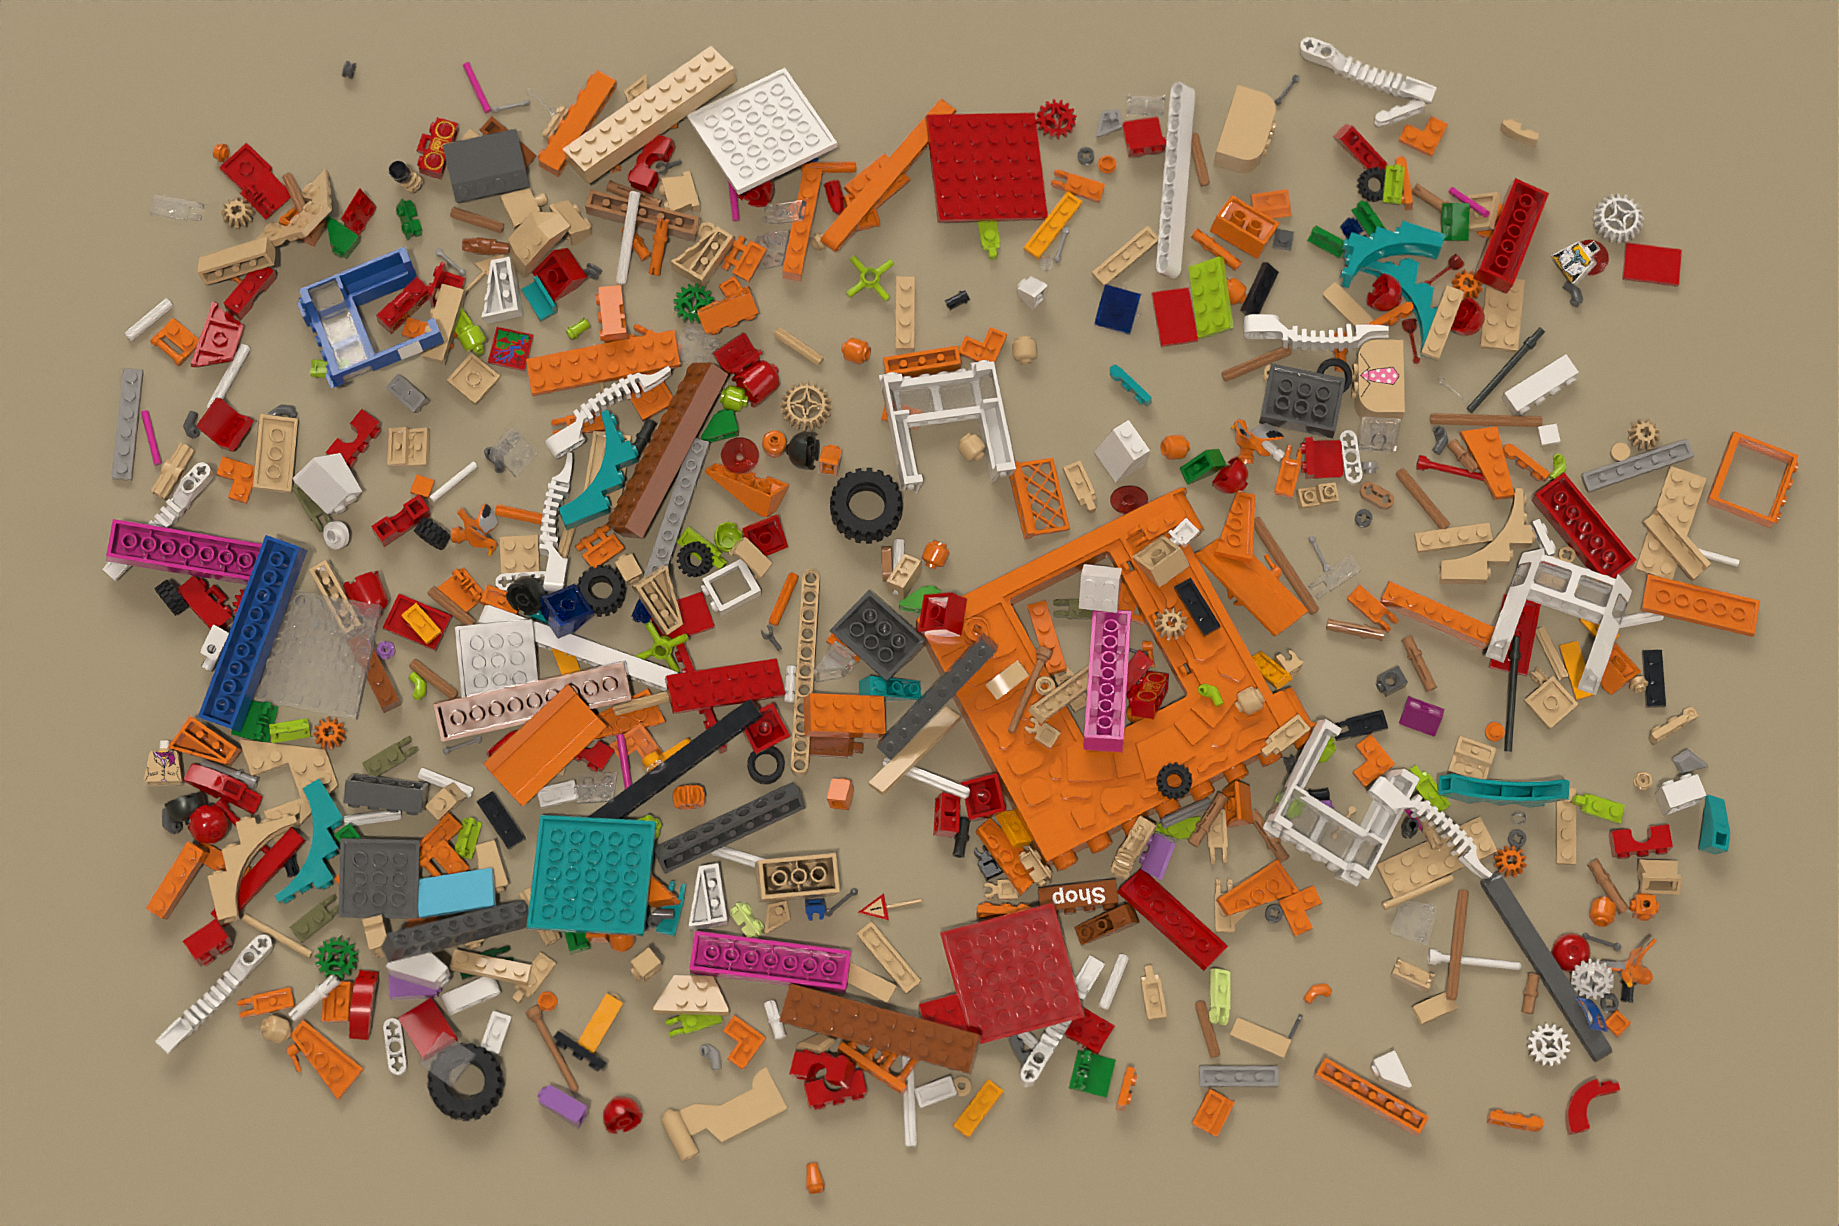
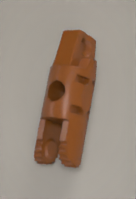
[462,237,510,256]

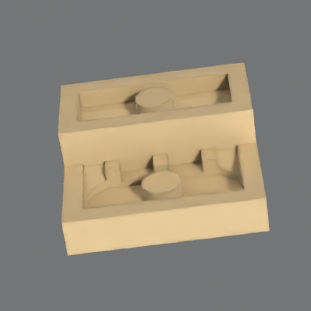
[387,427,430,467]
[1447,736,1496,780]

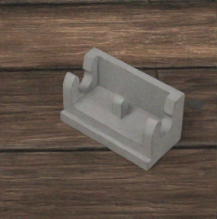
[386,374,430,413]

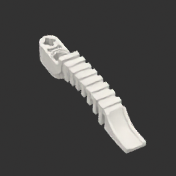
[1300,37,1437,104]
[1243,314,1389,351]
[545,366,671,459]
[539,452,573,593]
[102,462,213,582]
[1368,776,1493,880]
[155,934,272,1054]
[1019,956,1105,1087]

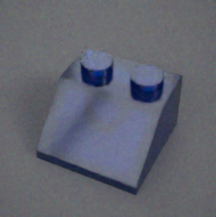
[1094,284,1141,335]
[539,584,594,639]

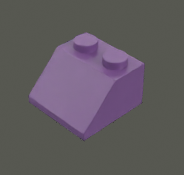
[1139,831,1177,880]

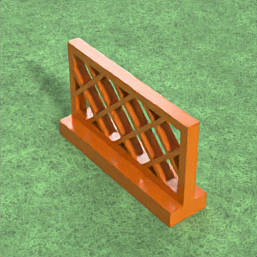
[1009,458,1070,540]

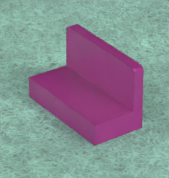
[1399,696,1445,736]

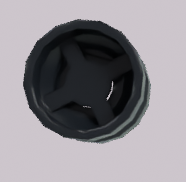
[389,161,411,183]

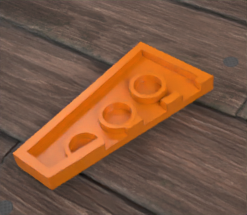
[1459,426,1515,500]
[1214,491,1255,563]
[592,688,666,741]
[976,818,1035,896]
[1216,859,1300,916]
[290,1020,364,1101]

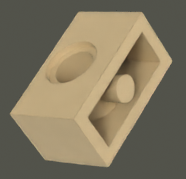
[630,947,662,983]

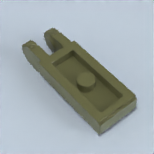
[292,485,332,532]
[1053,599,1093,620]
[362,736,418,777]
[289,895,339,943]

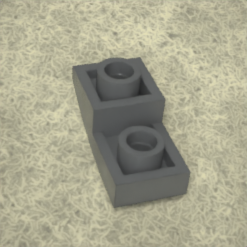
[1009,1035,1037,1066]

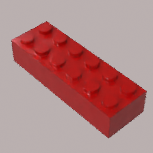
[1473,178,1549,294]
[1531,473,1637,579]

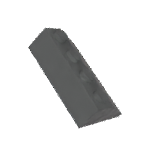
[443,129,529,203]
[1259,363,1346,438]
[830,590,926,682]

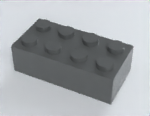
[343,773,429,815]

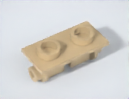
[1019,846,1052,887]

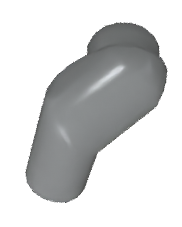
[699,1044,722,1070]

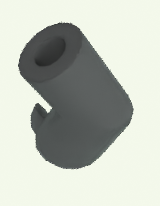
[1562,280,1583,307]
[268,404,297,418]
[183,411,200,438]
[1432,426,1449,455]
[484,447,504,473]
[162,808,182,834]
[647,909,674,928]

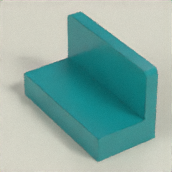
[521,275,557,322]

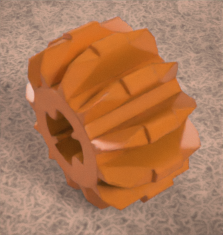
[1451,270,1483,302]
[313,717,346,750]
[672,784,705,810]
[1494,845,1527,878]

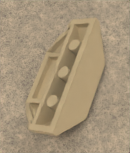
[508,212,572,279]

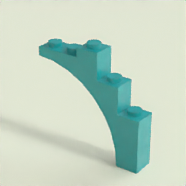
[1340,221,1446,288]
[1360,258,1438,358]
[558,409,639,530]
[1438,774,1570,808]
[275,779,344,904]

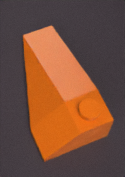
[705,463,789,517]

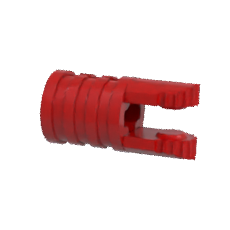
[823,180,845,216]

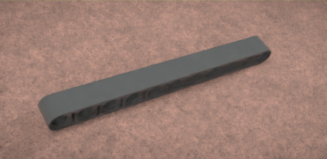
[1480,872,1613,1062]

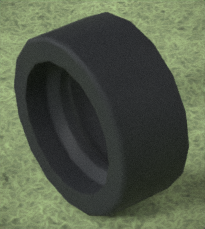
[1317,358,1352,393]
[747,747,784,784]

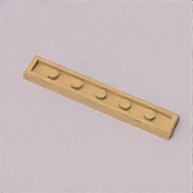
[1028,665,1089,724]
[869,706,961,796]

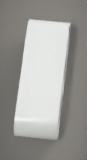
[441,977,501,1015]

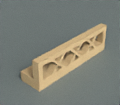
[1642,506,1711,581]

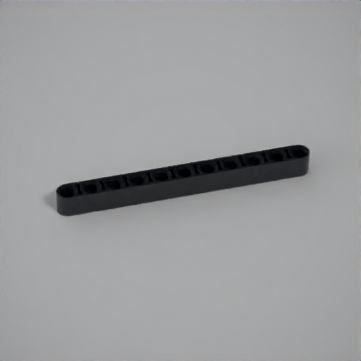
[587,699,763,819]

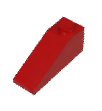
[1333,124,1389,178]

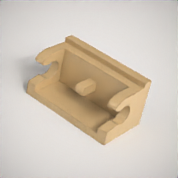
[728,537,772,580]
[886,554,922,600]
[1274,650,1304,677]
[1390,958,1435,992]

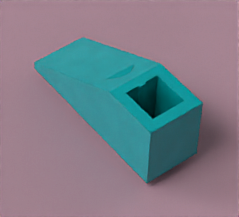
[859,676,921,701]
[1699,794,1731,855]

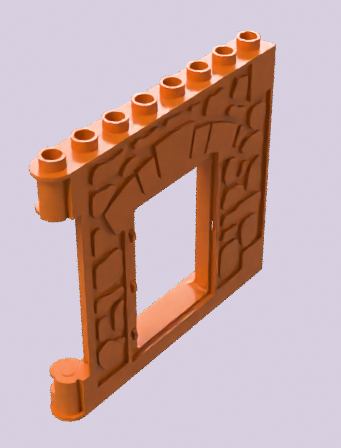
[915,487,1317,872]

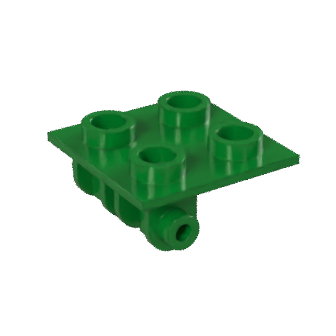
[231,700,279,743]
[1069,1050,1116,1098]

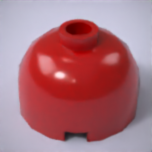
[736,180,774,207]
[1366,273,1402,312]
[1451,297,1485,336]
[1212,456,1248,495]
[188,805,228,845]
[1551,933,1591,973]
[603,1096,643,1134]

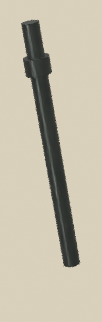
[1467,327,1545,413]
[1504,636,1521,752]

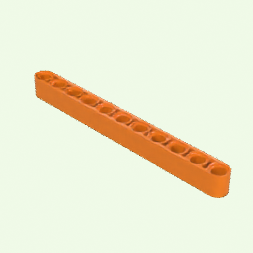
[820,99,957,252]

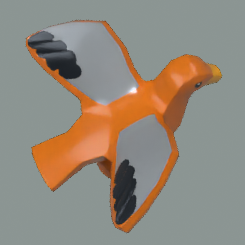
[1231,419,1284,464]
[451,504,498,556]
[1600,939,1657,988]

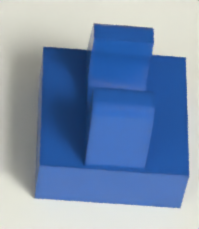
[805,898,825,921]

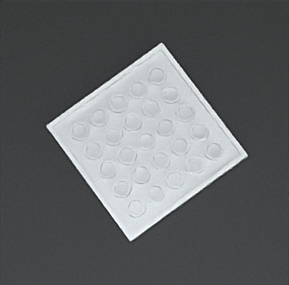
[687,68,838,195]

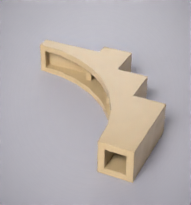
[1439,488,1535,584]
[208,814,298,925]
[431,840,508,954]

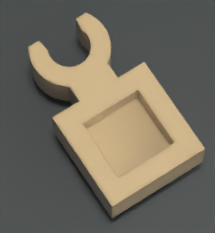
[1024,718,1061,750]
[984,879,1018,901]

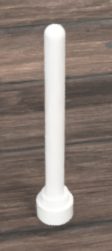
[1427,949,1522,970]

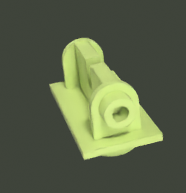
[730,902,765,939]

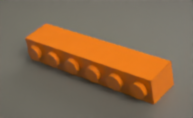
[538,70,617,177]
[782,167,822,282]
[1380,581,1495,650]
[1313,1057,1429,1137]

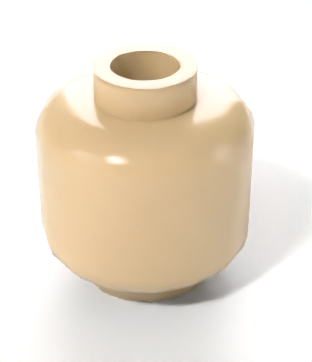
[1012,336,1037,365]
[958,433,986,461]
[1235,686,1265,715]
[260,1015,291,1044]

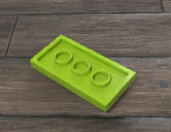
[1188,256,1234,339]

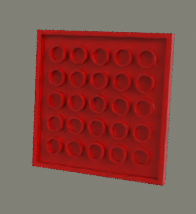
[925,113,1048,223]
[940,902,1085,1044]

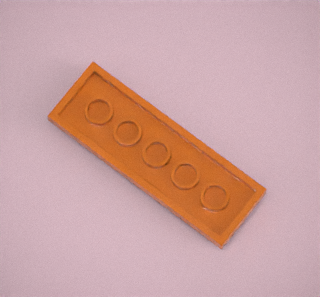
[1641,574,1760,637]

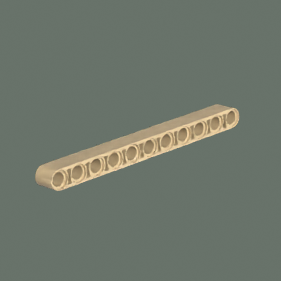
[791,569,819,777]

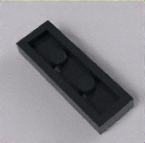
[1240,262,1279,316]
[1174,578,1221,637]
[1642,650,1666,708]
[476,791,525,850]
[554,1031,608,1072]

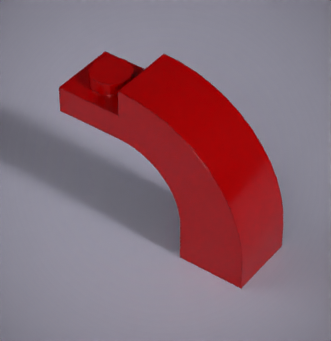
[349,970,379,1040]
[1565,1079,1621,1135]

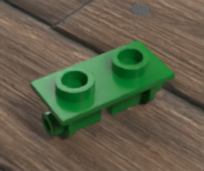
[396,199,423,240]
[1351,200,1386,237]
[1307,225,1345,259]

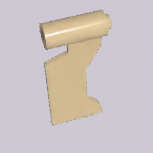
[660,1067,788,1162]

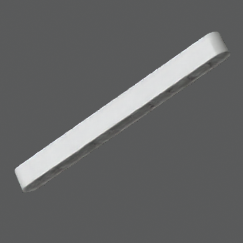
[1156,82,1195,278]
[478,605,679,692]

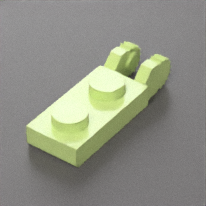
[1209,968,1230,1025]

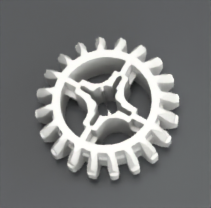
[1593,194,1644,244]

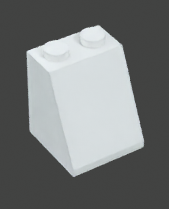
[1094,420,1150,483]
[292,453,362,514]
[386,952,450,990]

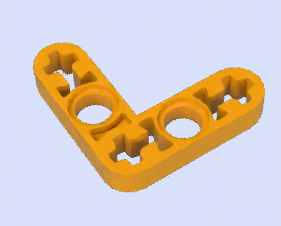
[641,738,691,774]

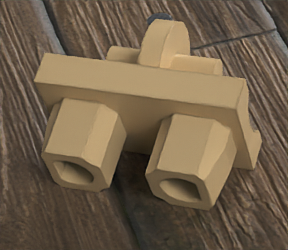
[1123,816,1157,856]

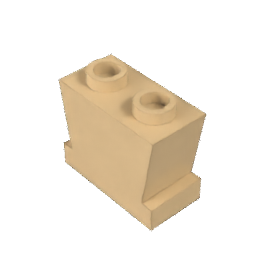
[659,171,700,213]
[1637,860,1682,895]
[362,915,387,958]

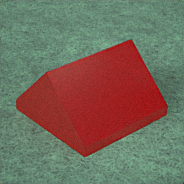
[742,515,788,556]

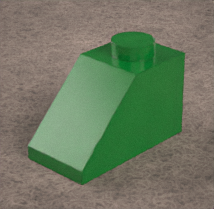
[326,215,360,259]
[701,409,739,444]
[1179,449,1227,485]

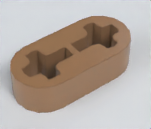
[1360,482,1394,510]
[881,546,892,582]

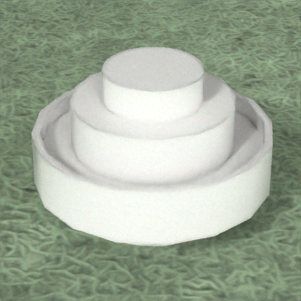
[323,521,349,550]

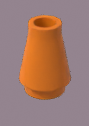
[806,1163,825,1194]

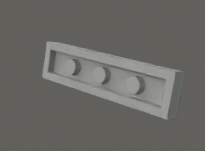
[1199,1066,1279,1087]

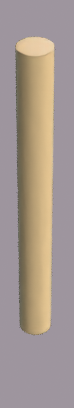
[1382,874,1454,910]
[242,914,313,958]

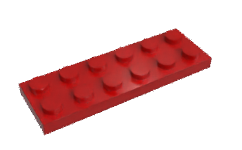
[665,658,785,714]
[1117,868,1228,971]

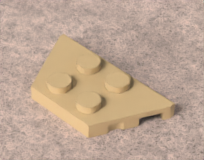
[653,975,729,1016]

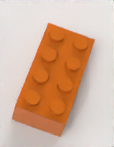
[803,693,885,739]

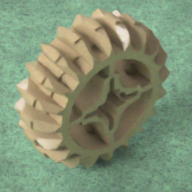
[780,381,832,432]

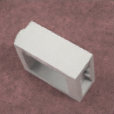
[701,559,761,617]

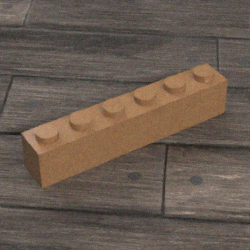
[585,189,700,242]

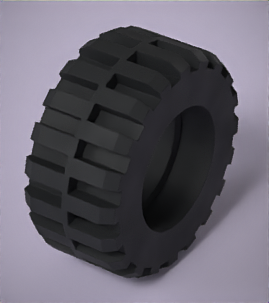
[830,468,903,544]
[427,1043,504,1121]

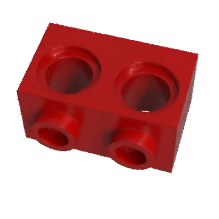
[933,792,960,838]

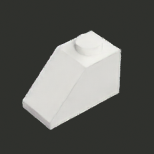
[1017,276,1048,310]
[1370,1050,1412,1090]

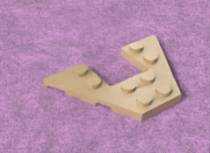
[256,169,332,247]
[239,740,339,843]

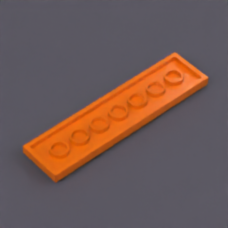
[526,330,681,396]

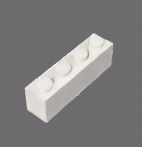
[1502,354,1579,415]

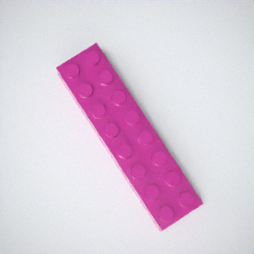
[106,519,262,585]
[1083,610,1131,752]
[689,931,851,994]

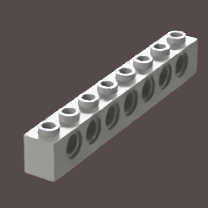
[644,438,710,577]

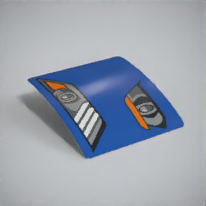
[1575,997,1607,1032]

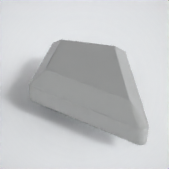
[1096,110,1122,138]
[1672,749,1708,774]

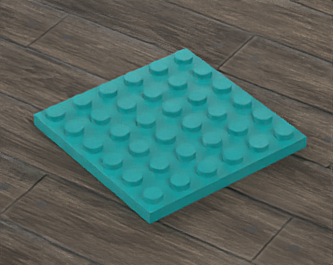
[527,815,657,936]

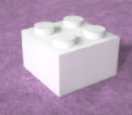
[1079,564,1122,613]
[1655,773,1707,816]

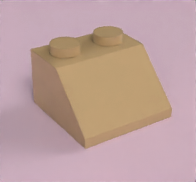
[549,200,592,247]
[1132,535,1190,587]

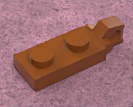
[809,737,863,758]

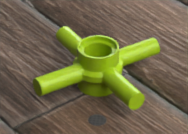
[846,255,894,302]
[636,621,689,672]

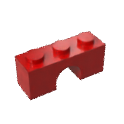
[628,135,676,195]
[223,267,277,321]
[326,409,381,468]
[371,494,431,547]
[573,740,615,773]
[1609,824,1673,860]
[789,1050,855,1088]
[804,1070,867,1111]

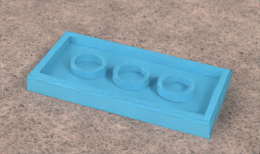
[418,868,496,919]

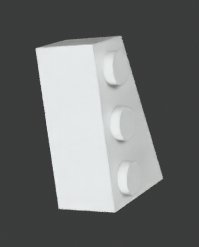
[481,257,523,324]
[688,863,728,931]

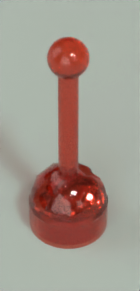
[1424,254,1464,286]
[1401,318,1420,364]

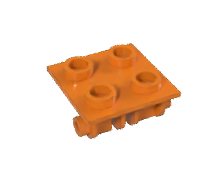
[437,568,484,613]

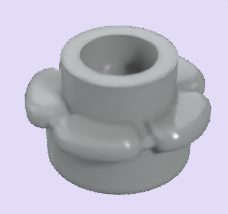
[1361,461,1379,474]

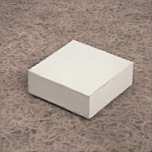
[1537,424,1561,446]

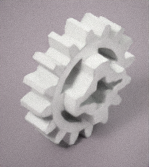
[1571,959,1614,1000]
[1527,1024,1570,1067]

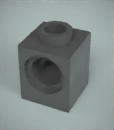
[1376,666,1408,697]

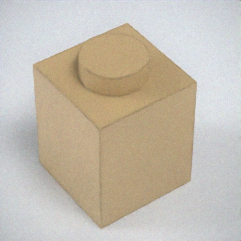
[615,553,643,587]

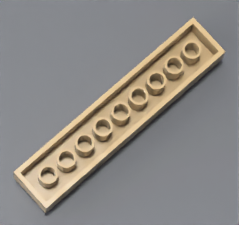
[563,46,736,184]

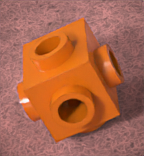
[1630,892,1659,921]

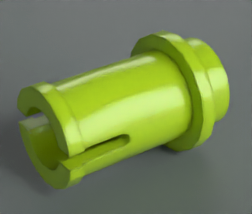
[565,318,591,340]

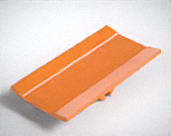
[1194,537,1309,637]
[483,684,607,807]

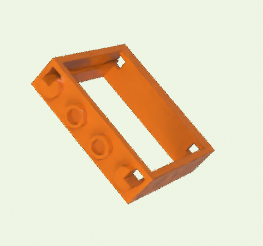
[1706,431,1799,528]

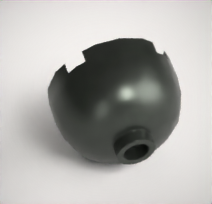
[786,432,820,470]
[506,576,545,615]
[164,791,205,825]

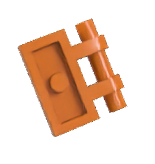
[721,235,767,282]
[575,524,625,569]

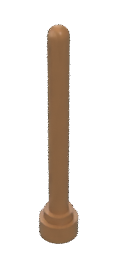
[1008,646,1053,734]
[525,1005,579,1092]

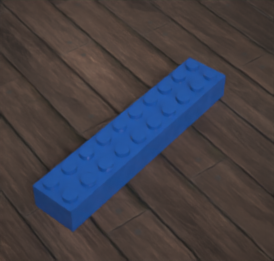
[198,535,308,732]

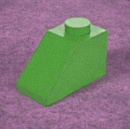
[899,585,941,614]

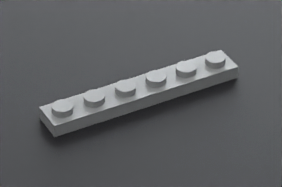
[112,368,143,481]
[1581,439,1694,493]

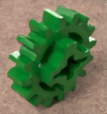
[674,283,714,325]
[315,937,358,980]

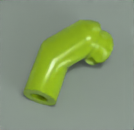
[1549,453,1567,481]
[408,671,427,700]
[1198,684,1224,707]

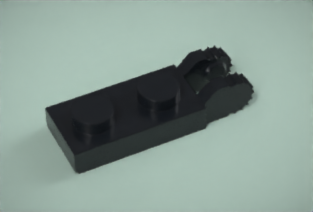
[1335,710,1388,741]

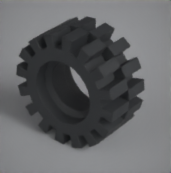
[1357,167,1386,202]
[414,517,451,550]
[677,541,714,578]
[154,579,188,616]
[1156,762,1192,800]

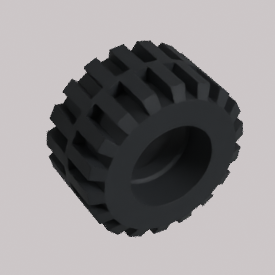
[576,565,626,617]

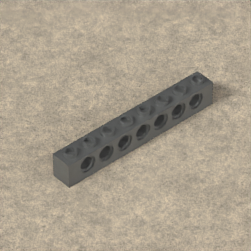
[877,633,997,760]
[654,782,806,874]
[381,900,529,963]

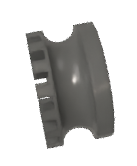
[342,61,356,79]
[1077,147,1094,165]
[583,263,602,280]
[1355,509,1373,528]
[1283,755,1296,774]
[1508,830,1526,849]
[1265,905,1283,923]
[1600,994,1619,1013]

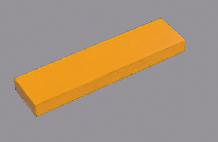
[1023,191,1083,260]

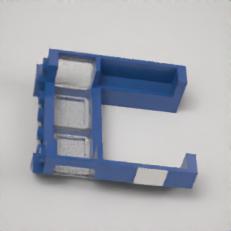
[297,246,444,389]

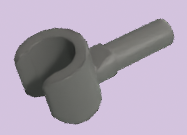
[656,159,682,175]
[761,625,782,651]

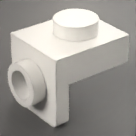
[1168,518,1200,548]

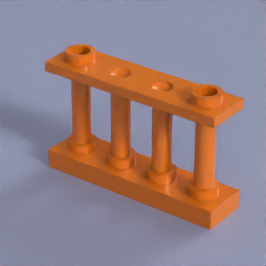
[838,1042,918,1096]

